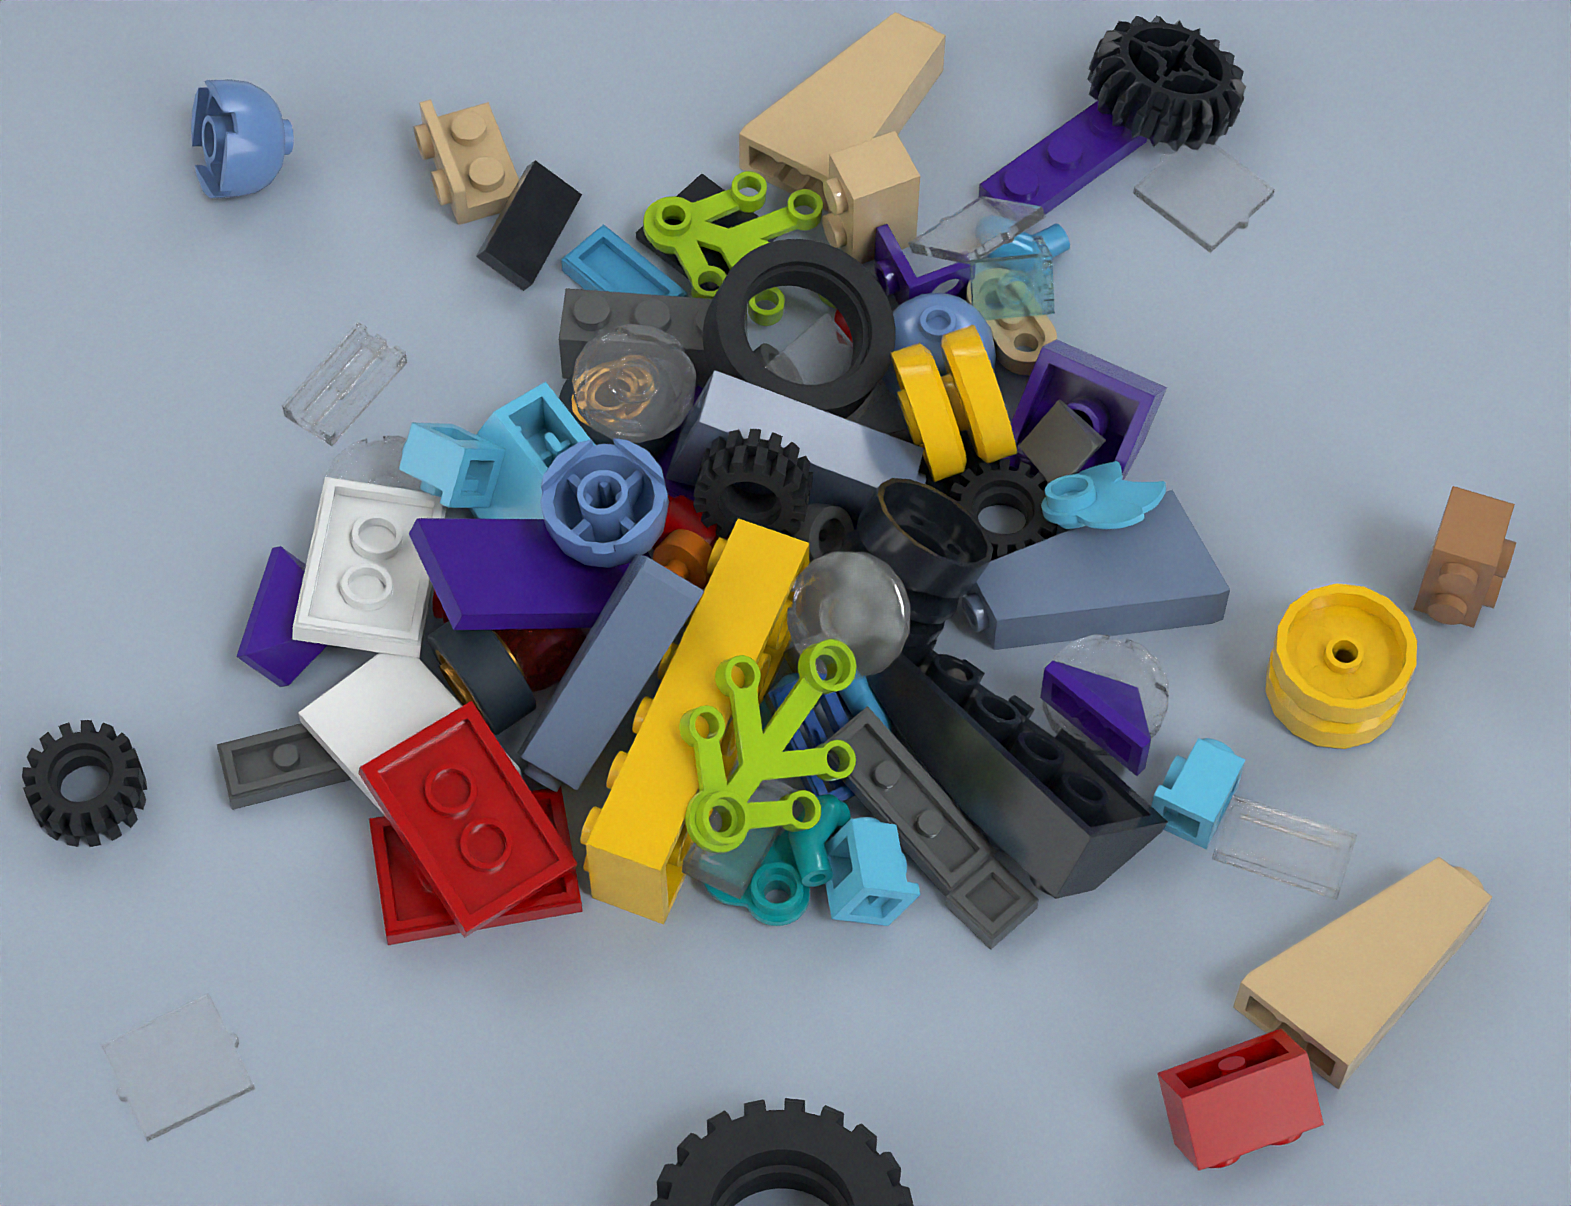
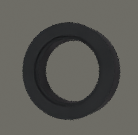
[703,239,896,419]

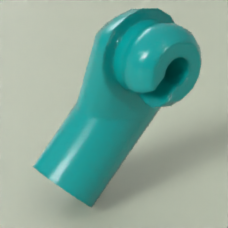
[788,794,851,887]

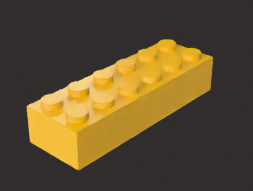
[580,518,809,925]

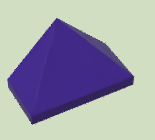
[236,546,328,687]
[1040,660,1151,776]

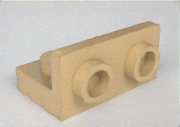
[413,99,519,225]

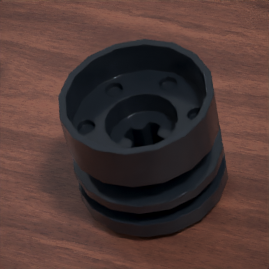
[824,478,993,647]

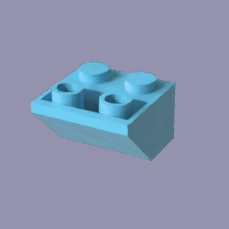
[468,381,595,519]

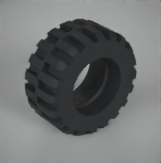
[650,1098,914,1206]

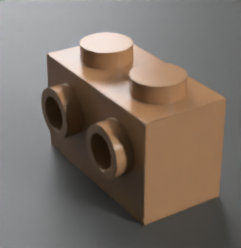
[1413,486,1516,628]

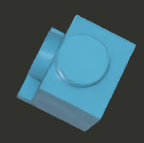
[399,422,506,508]
[1151,738,1246,849]
[824,817,920,926]

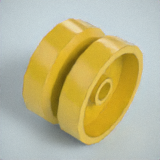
[890,324,1017,482]
[1265,583,1417,749]

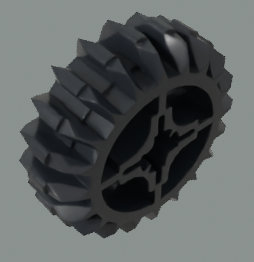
[1087,15,1246,151]

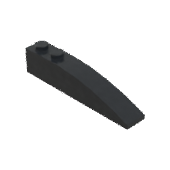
[828,599,1168,899]

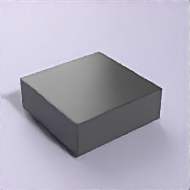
[945,856,1039,949]

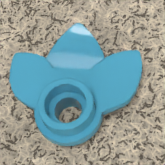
[1041,461,1167,529]

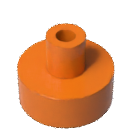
[653,529,713,590]

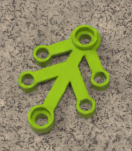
[643,171,837,326]
[679,639,856,853]

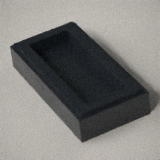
[476,160,582,291]

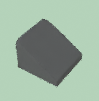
[1019,400,1106,483]

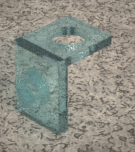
[970,236,1055,320]

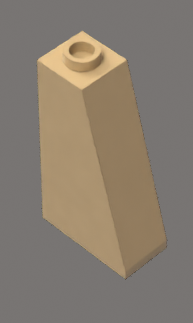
[739,12,946,211]
[1233,857,1492,1089]

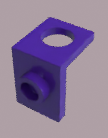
[874,224,975,305]

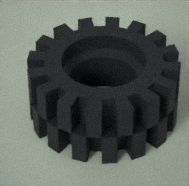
[693,429,813,539]
[950,459,1058,561]
[22,720,148,847]

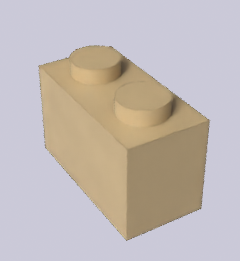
[822,131,920,264]

